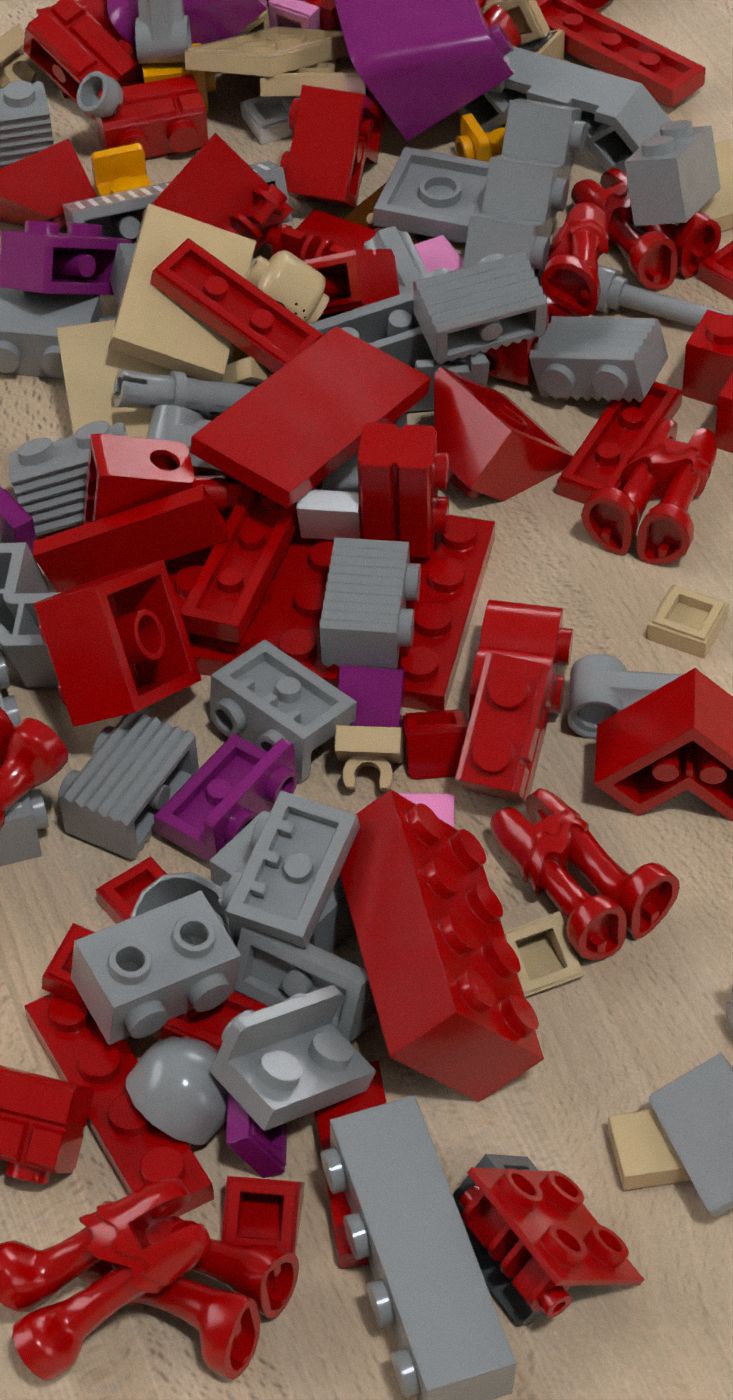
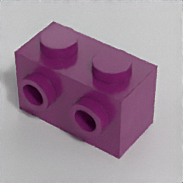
[0,220,131,295]

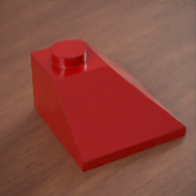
[0,138,97,229]
[434,366,573,502]

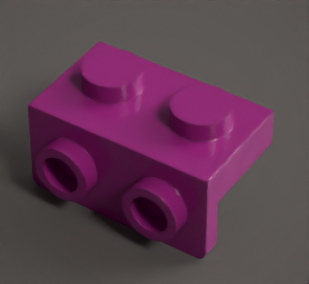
[153,733,298,862]

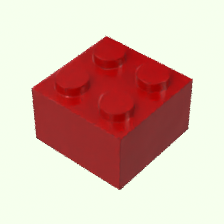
[33,559,202,727]

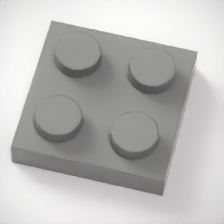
[374,147,489,243]

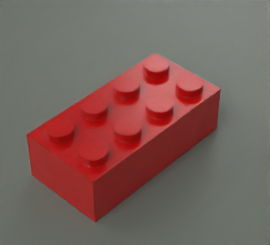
[340,789,544,1102]

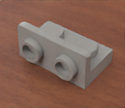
[210,639,357,783]
[223,790,360,948]
[210,985,376,1131]

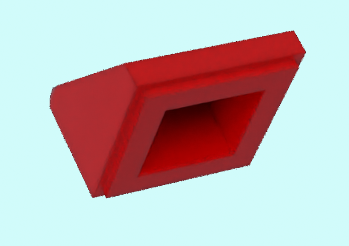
[402,709,469,779]
[222,1176,305,1255]

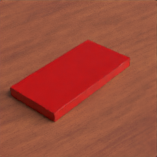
[190,326,431,509]

